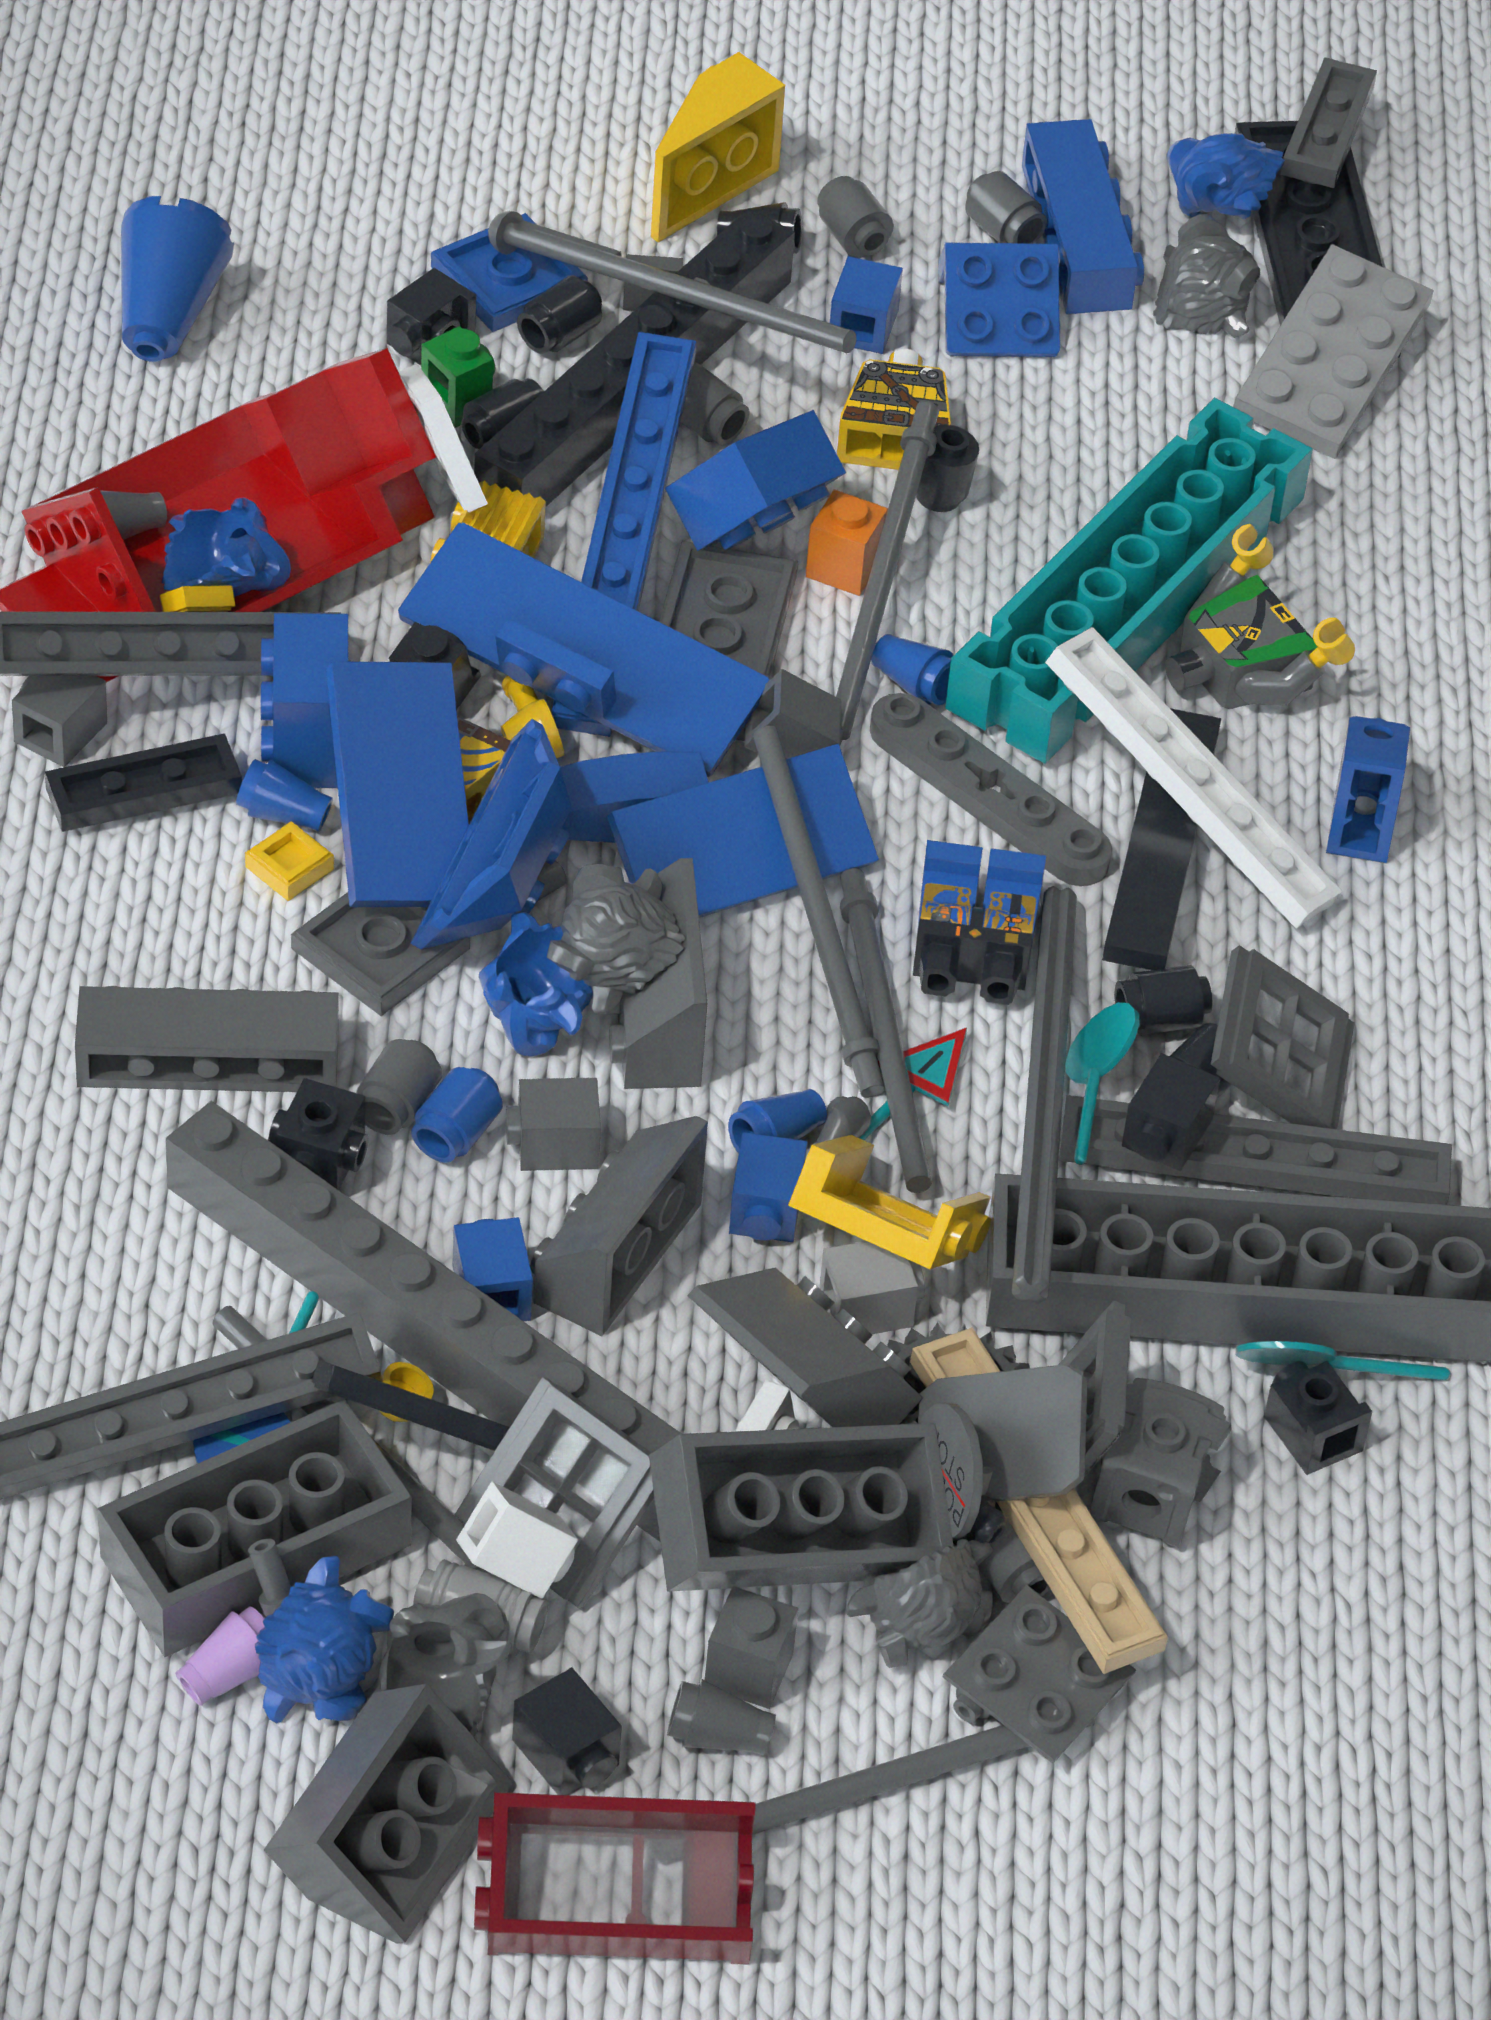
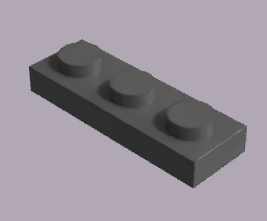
[1280,57,1377,188]

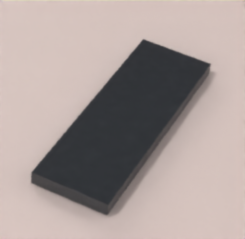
[1235,121,1401,358]

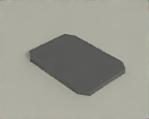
[918,1364,1088,1502]

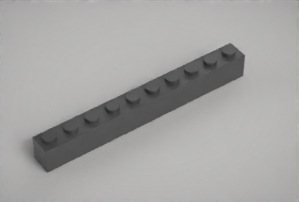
[166,1100,682,1542]

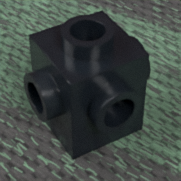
[268,1078,368,1190]

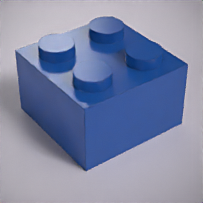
[665,410,846,551]
[261,613,348,788]

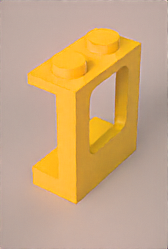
[788,1135,991,1269]

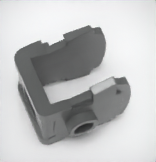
[1089,1378,1232,1548]

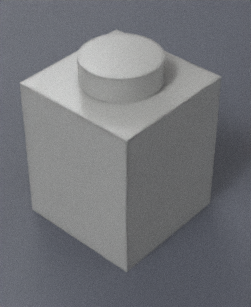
[819,1241,925,1334]

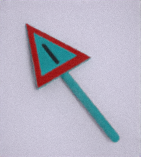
[860,1027,967,1140]

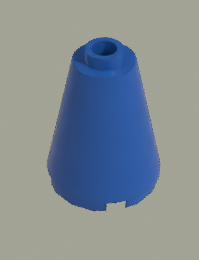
[121,196,234,362]

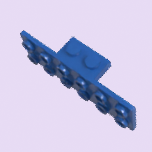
[398,523,769,777]

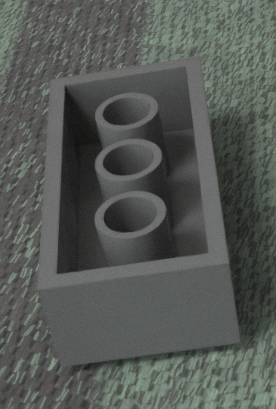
[98,1399,412,1658]
[649,1423,953,1592]

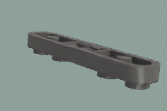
[869,693,1112,887]

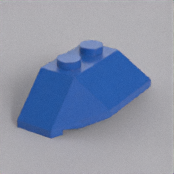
[410,719,572,950]

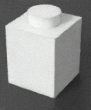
[456,1481,578,1599]

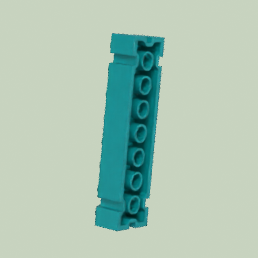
[945,397,1313,764]

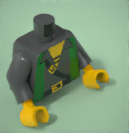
[1165,524,1355,709]

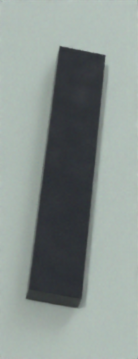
[1102,708,1221,970]

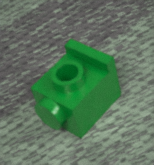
[421,326,496,428]

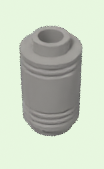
[413,1559,548,1656]

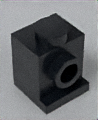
[387,267,476,365]
[389,622,481,711]
[1264,1361,1372,1475]

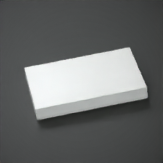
[399,364,488,513]

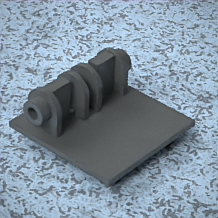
[942,1585,1136,1763]

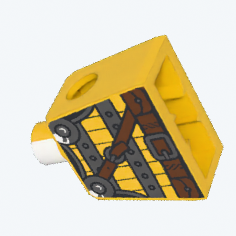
[837,349,951,470]

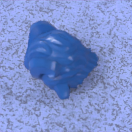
[1166,133,1285,220]
[161,498,291,598]
[478,912,593,1056]
[255,1556,394,1724]

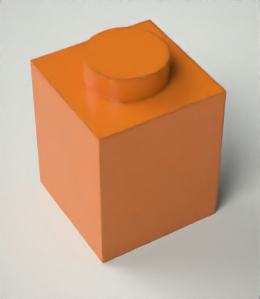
[806,489,888,596]

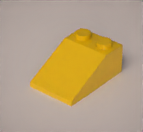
[651,52,786,243]

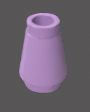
[175,1606,265,1706]

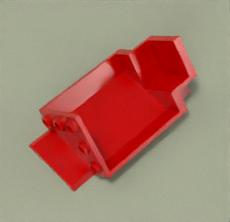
[0,348,436,683]

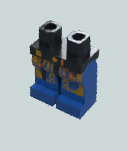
[912,840,1046,1005]

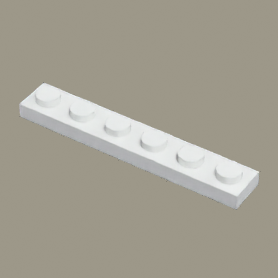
[1045,627,1343,928]

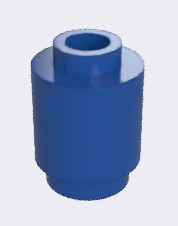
[411,1067,503,1163]

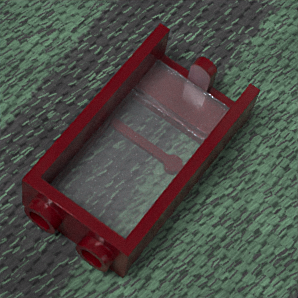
[474,1792,756,1965]

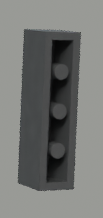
[75,986,339,1092]

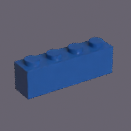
[1021,119,1144,314]

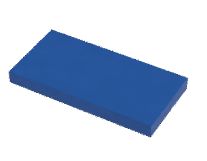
[326,661,469,907]
[607,743,879,918]

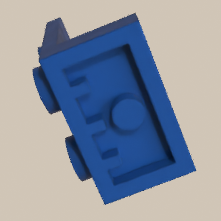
[938,242,1060,357]

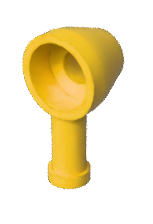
[501,675,564,758]

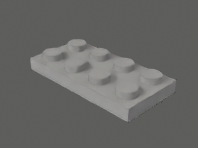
[1233,244,1434,459]

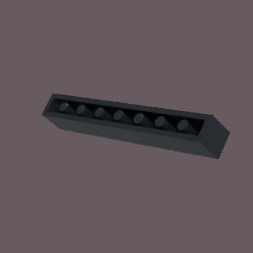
[474,208,795,507]

